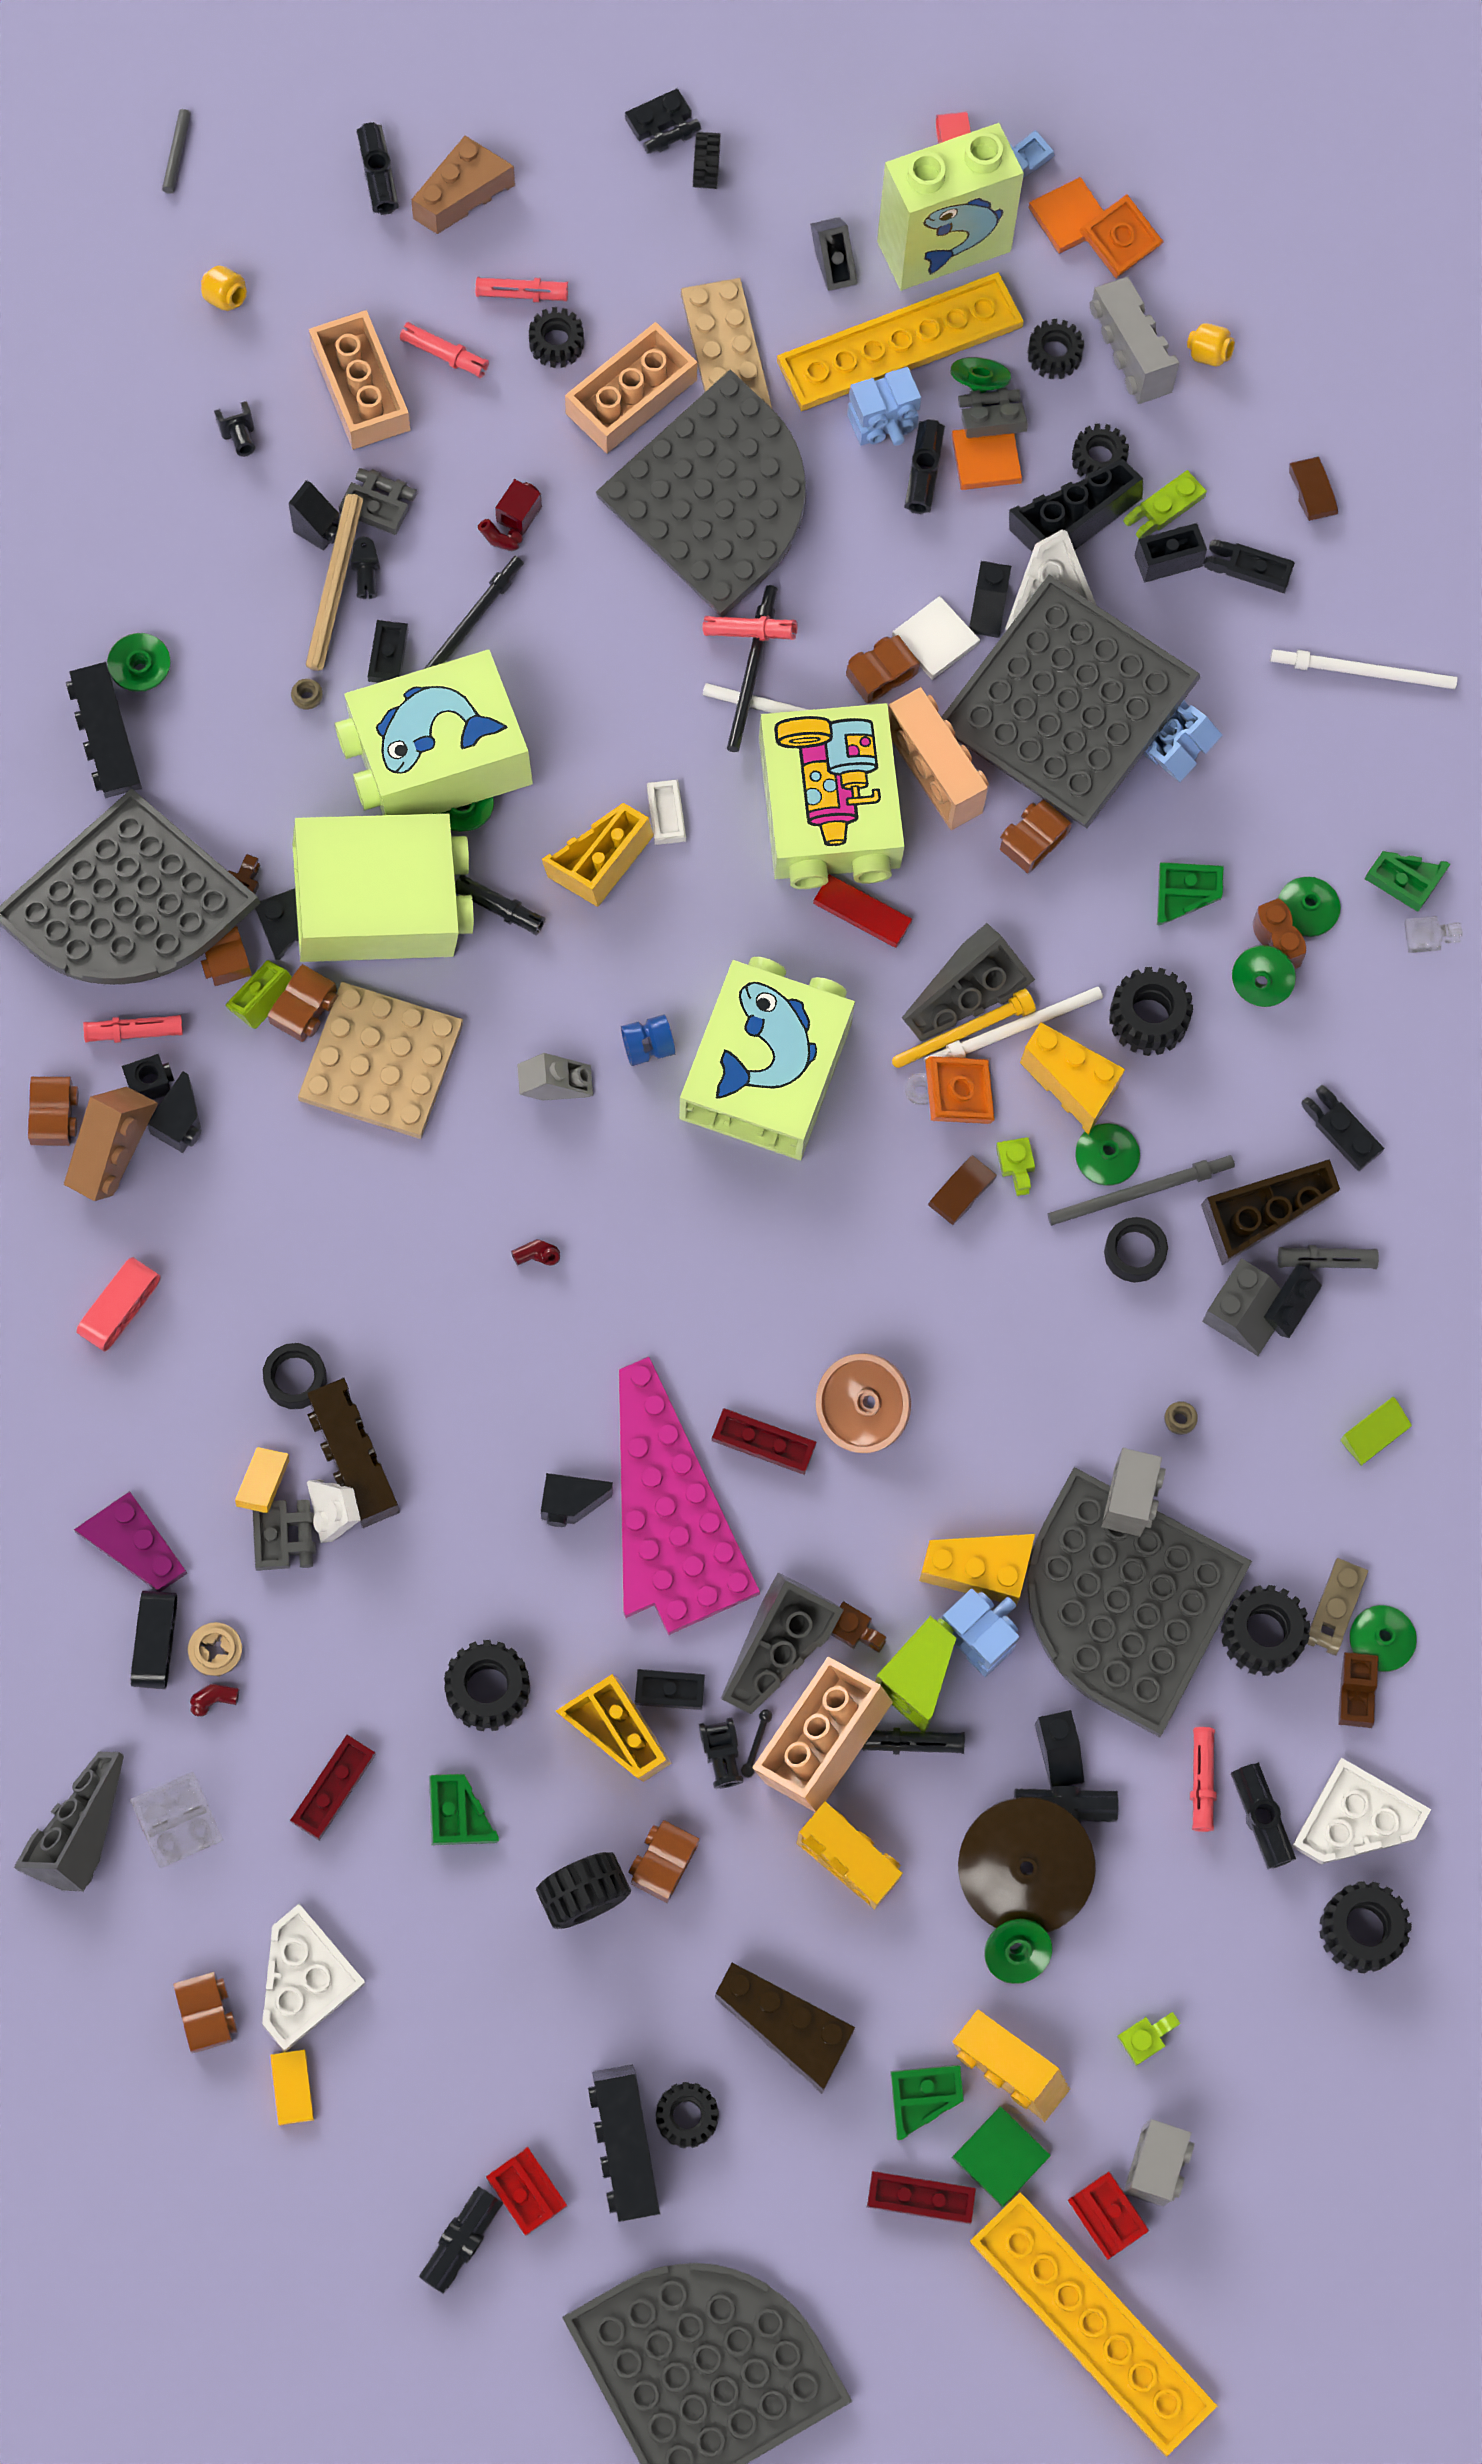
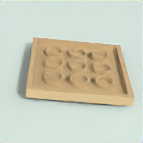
[298,982,463,1139]

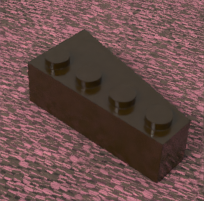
[1201,1159,1340,1265]
[307,1378,400,1528]
[715,1963,855,2094]

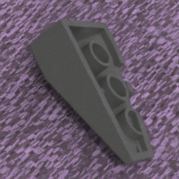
[902,923,1035,1041]
[721,1572,844,1714]
[14,1752,124,1892]

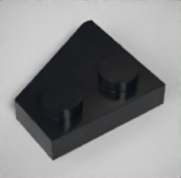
[255,888,299,961]

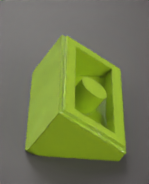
[225,960,292,1029]
[1340,1396,1412,1466]

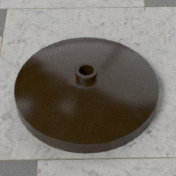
[958,1797,1096,1933]

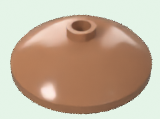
[816,1353,911,1453]

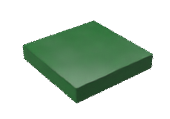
[952,2106,1051,2207]

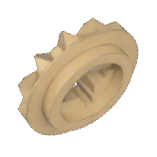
[188,1622,242,1677]

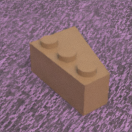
[411,135,515,234]
[63,1087,158,1201]

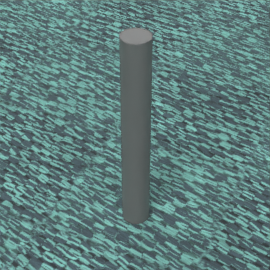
[162,109,191,194]

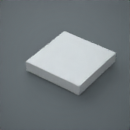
[892,596,980,680]

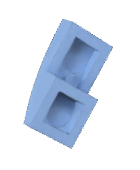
[1010,130,1055,178]

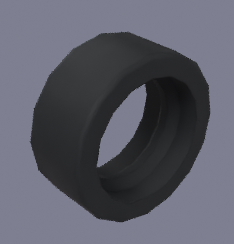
[1104,1217,1168,1283]
[262,1343,327,1409]

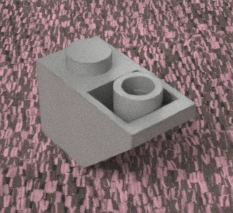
[517,1053,593,1101]

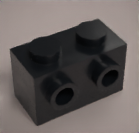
[1134,523,1207,583]

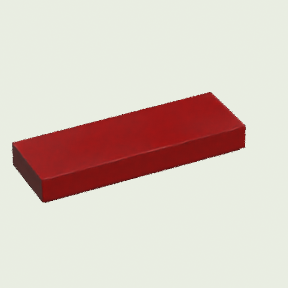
[813,874,912,948]

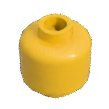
[201,265,247,311]
[1187,323,1235,367]

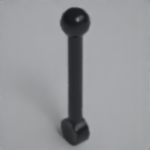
[741,1710,772,1778]

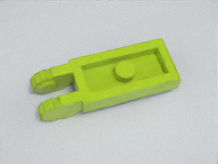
[1123,470,1207,539]

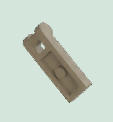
[1307,1558,1369,1656]

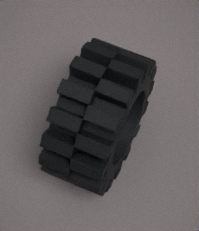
[693,131,721,189]
[529,307,584,368]
[1027,319,1084,379]
[1072,424,1129,479]
[656,2082,719,2148]

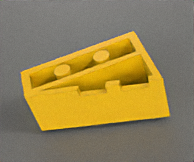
[542,803,654,907]
[919,1534,1035,1606]
[796,1801,903,1910]

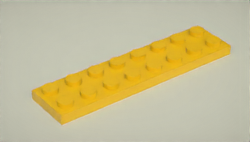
[777,272,1024,412]
[969,2192,1217,2457]

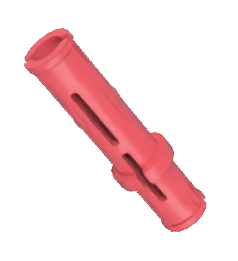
[475,277,568,303]
[400,322,489,378]
[702,616,797,641]
[83,1015,183,1043]
[1190,1727,1217,1832]

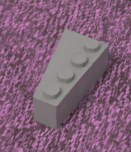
[1090,277,1179,404]

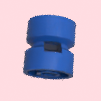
[621,1015,675,1066]

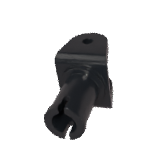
[214,401,255,457]
[351,536,380,599]

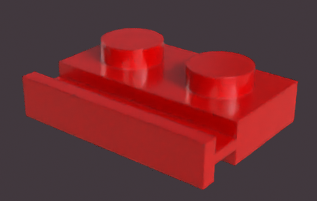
[486,2147,568,2236]
[1067,2171,1150,2260]

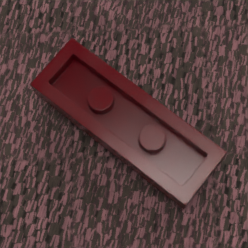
[711,1408,817,1475]
[290,1735,376,1841]
[866,2171,976,2225]

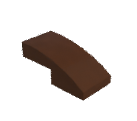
[1289,457,1338,521]
[928,1155,997,1225]
[1338,1652,1378,1728]

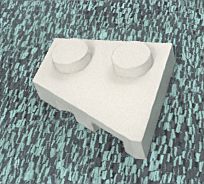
[307,1479,360,1543]

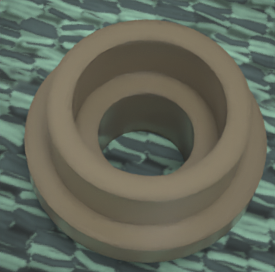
[291,679,323,710]
[1164,1401,1198,1435]

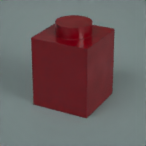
[495,479,542,536]

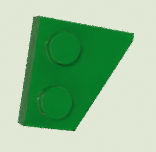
[1365,851,1450,912]
[1157,862,1224,925]
[429,1774,499,1845]
[890,2065,964,2140]

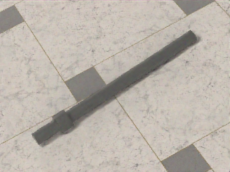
[1047,1155,1235,1226]

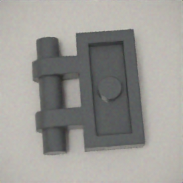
[958,387,1027,438]
[339,468,417,535]
[253,1500,316,1571]

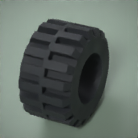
[1109,967,1193,1056]
[1221,1585,1310,1676]
[444,1640,530,1731]
[536,1852,631,1929]
[1319,1881,1411,1973]

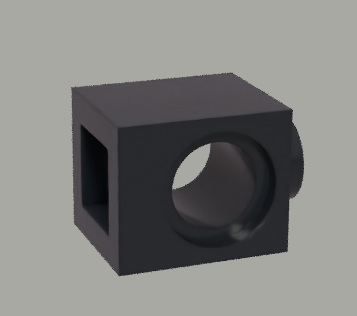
[122,1054,175,1100]

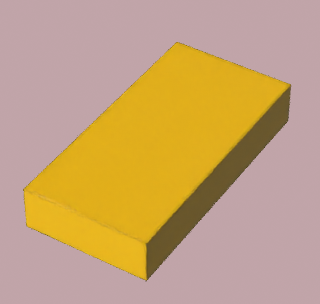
[235,1447,290,1513]
[270,2049,314,2126]

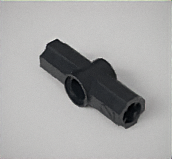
[357,122,399,215]
[904,419,945,515]
[1230,1762,1296,1870]
[1014,1786,1118,1823]
[419,2186,503,2294]

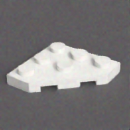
[1005,530,1096,631]
[1292,1758,1431,1864]
[262,1904,365,2052]

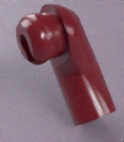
[478,519,523,552]
[511,1239,560,1266]
[190,1684,239,1717]

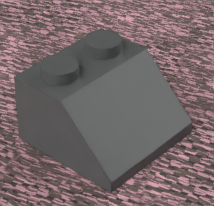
[1202,1258,1281,1356]

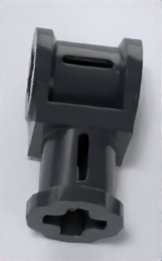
[699,1717,744,1789]

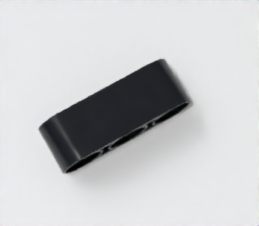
[131,1590,177,1689]

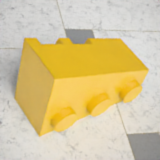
[1020,1022,1125,1135]
[556,1674,672,1782]
[952,2009,1070,2122]

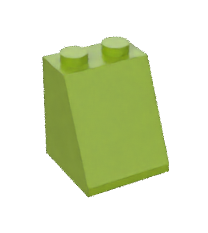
[875,1616,956,1732]

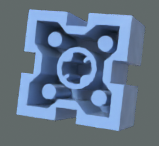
[847,366,921,446]
[1143,701,1222,782]
[942,1588,1020,1677]

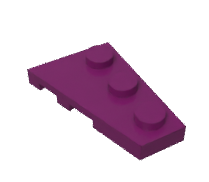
[74,1491,187,1592]

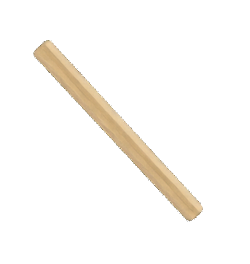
[305,494,363,671]

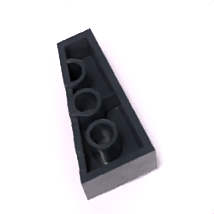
[1009,459,1143,552]
[65,662,142,798]
[588,2064,660,2222]

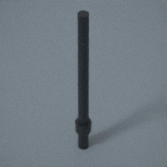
[424,556,524,669]
[727,585,777,753]

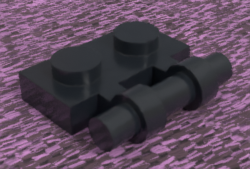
[625,88,701,154]

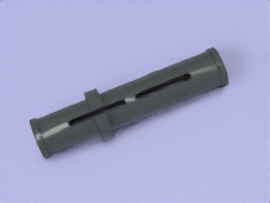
[1278,1245,1379,1271]

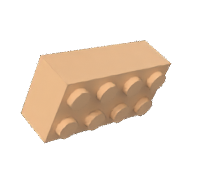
[309,310,411,450]
[565,322,697,454]
[888,687,989,830]
[752,1657,893,1812]

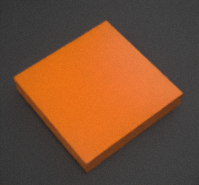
[1028,177,1103,254]
[1079,194,1163,278]
[951,429,1022,490]
[925,1056,995,1124]

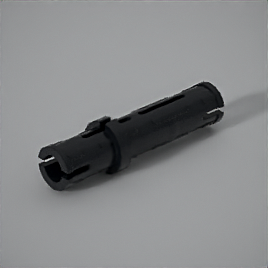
[455,875,546,935]
[862,1728,965,1755]

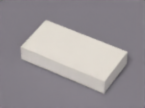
[647,779,686,845]

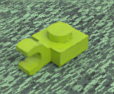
[996,1137,1035,1196]
[1117,2012,1181,2066]

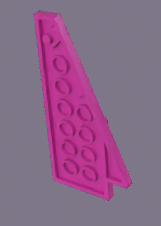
[619,1357,760,1635]

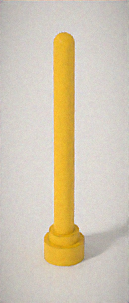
[892,988,1036,1068]

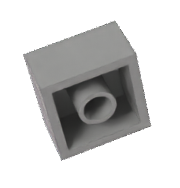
[1101,1448,1166,1537]
[1124,2119,1194,2206]

